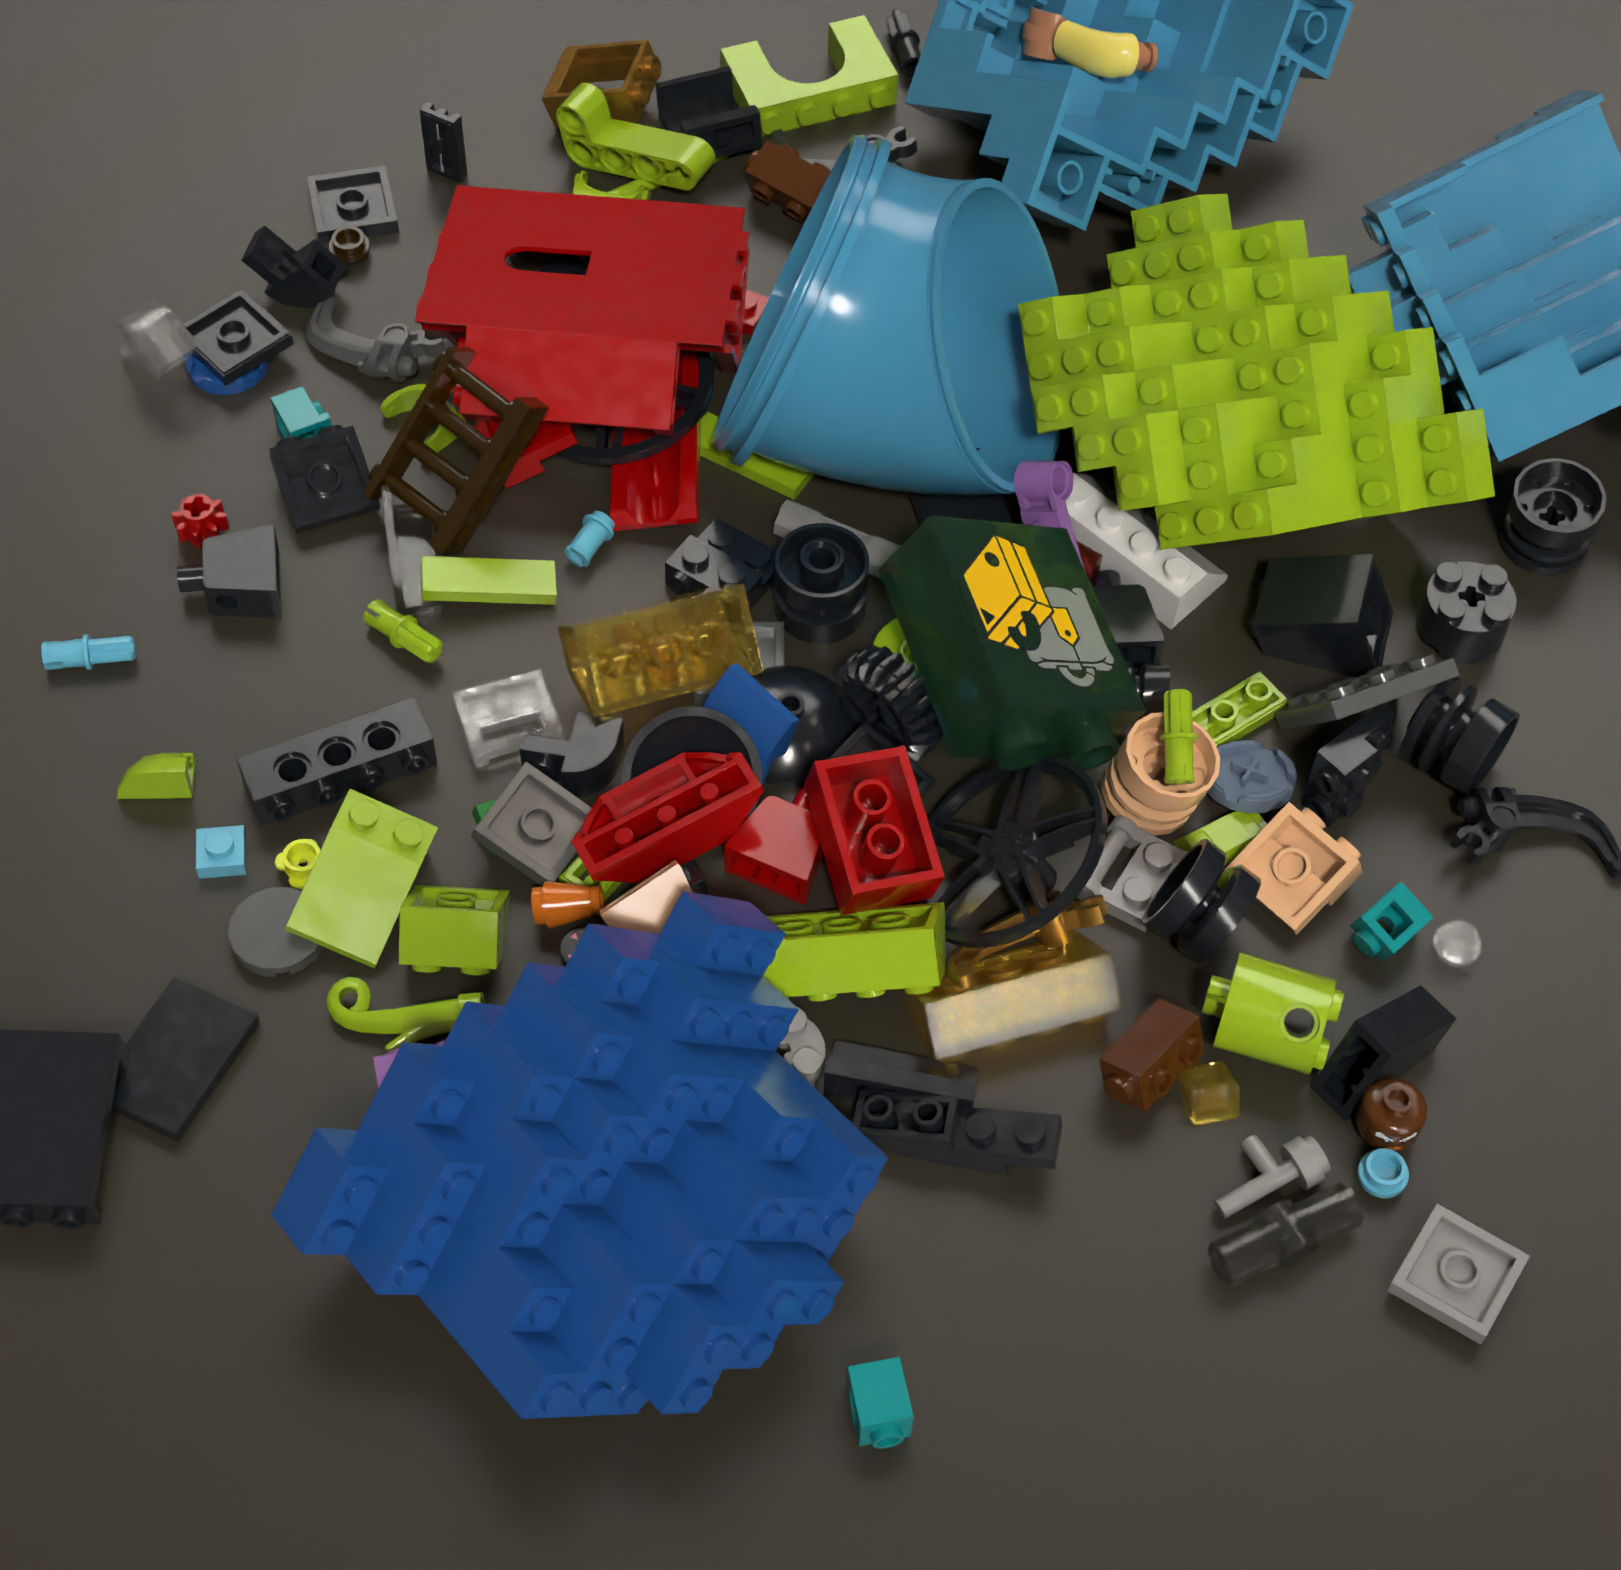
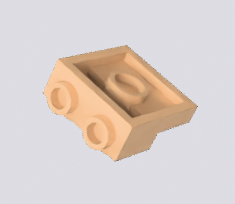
[1224,802,1363,935]

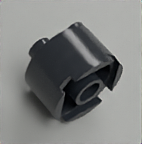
[1416,561,1517,664]

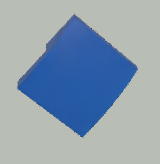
[703,663,799,786]

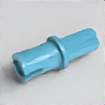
[41,634,137,671]

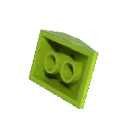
[285,789,438,969]

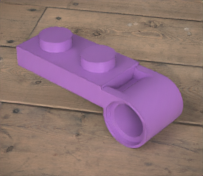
[1014,460,1088,588]

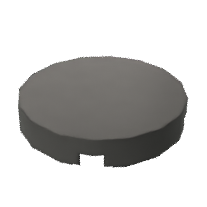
[228,887,323,977]

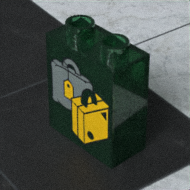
[878,516,1146,771]

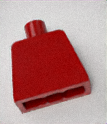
[724,789,824,905]

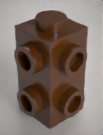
[745,139,831,222]
[1099,998,1204,1112]

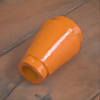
[531,881,604,929]

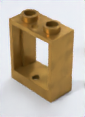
[541,39,662,129]

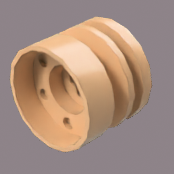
[1101,712,1220,836]

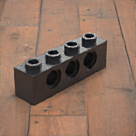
[237,697,437,827]

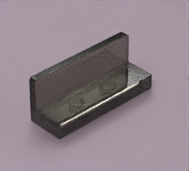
[381,485,443,618]

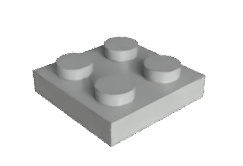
[1387,1204,1530,1345]

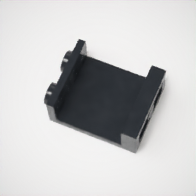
[655,66,762,158]

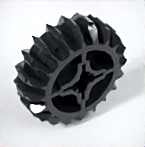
[834,645,947,762]

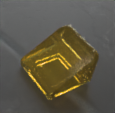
[1177,1061,1240,1125]

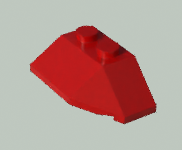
[571,752,763,883]

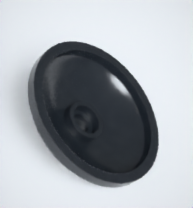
[750,665,856,787]
[621,706,762,827]

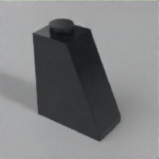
[1310,985,1457,1121]

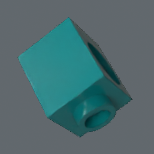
[846,1357,914,1449]

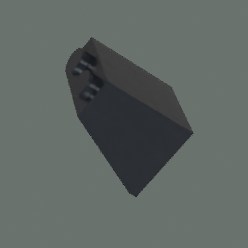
[1249,554,1393,677]

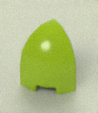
[117,753,197,799]

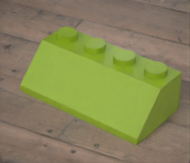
[763,902,945,1002]

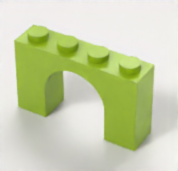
[720,15,898,137]

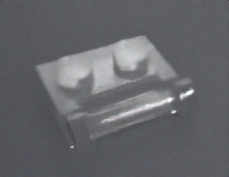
[452,669,565,767]

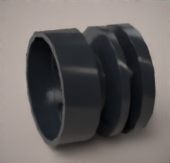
[1499,458,1607,576]
[1399,677,1520,796]

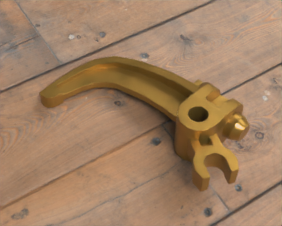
[944,891,1109,990]

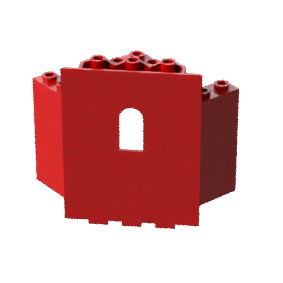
[415,185,750,436]

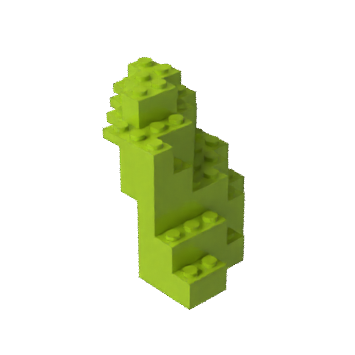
[1018,194,1495,550]

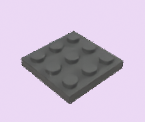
[1274,654,1460,730]

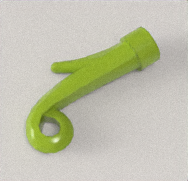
[326,977,485,1053]

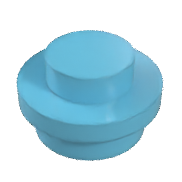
[1357,1148,1409,1198]

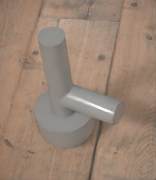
[1214,1135,1331,1219]

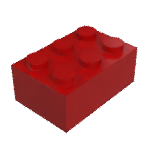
[804,746,945,916]

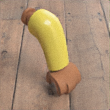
[1022,7,1158,78]

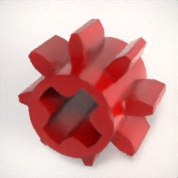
[171,493,229,549]

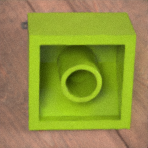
[399,885,510,975]

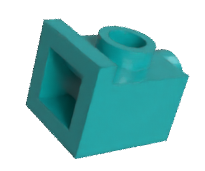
[271,386,332,439]
[1349,881,1434,961]

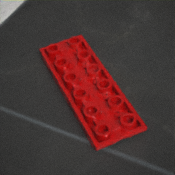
[610,349,701,531]

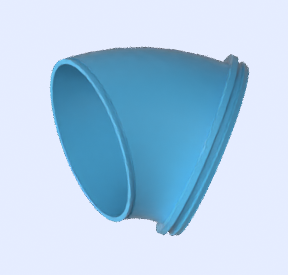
[711,135,1062,495]

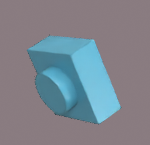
[196,825,247,879]

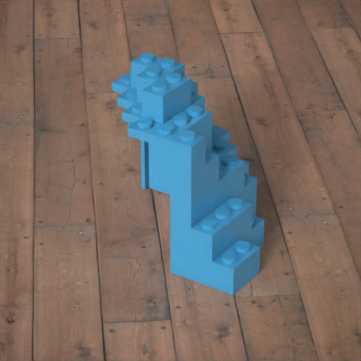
[904,0,1354,231]
[1348,89,1621,462]

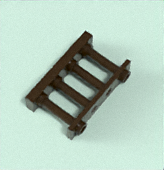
[363,346,549,555]

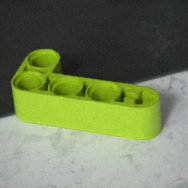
[556,83,715,190]

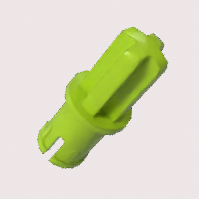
[363,599,443,663]
[1160,689,1198,785]

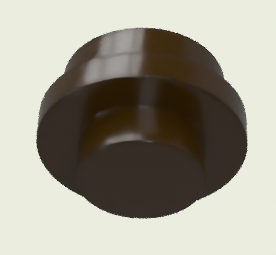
[329,226,370,264]

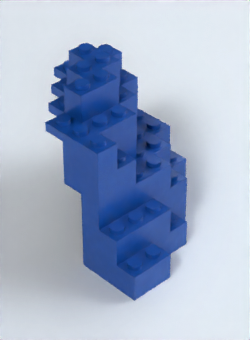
[271,891,888,1419]

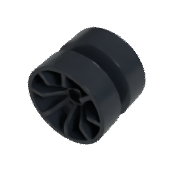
[774,523,869,644]

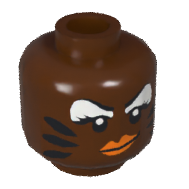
[1356,1078,1427,1152]

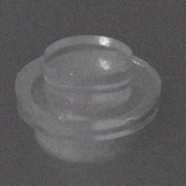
[1432,920,1482,967]

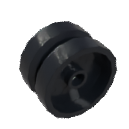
[1142,838,1261,964]

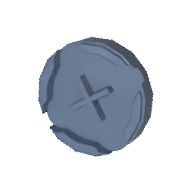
[1207,740,1297,813]

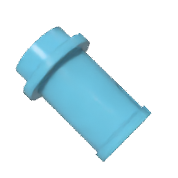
[564,511,615,567]

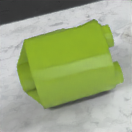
[1202,952,1344,1075]

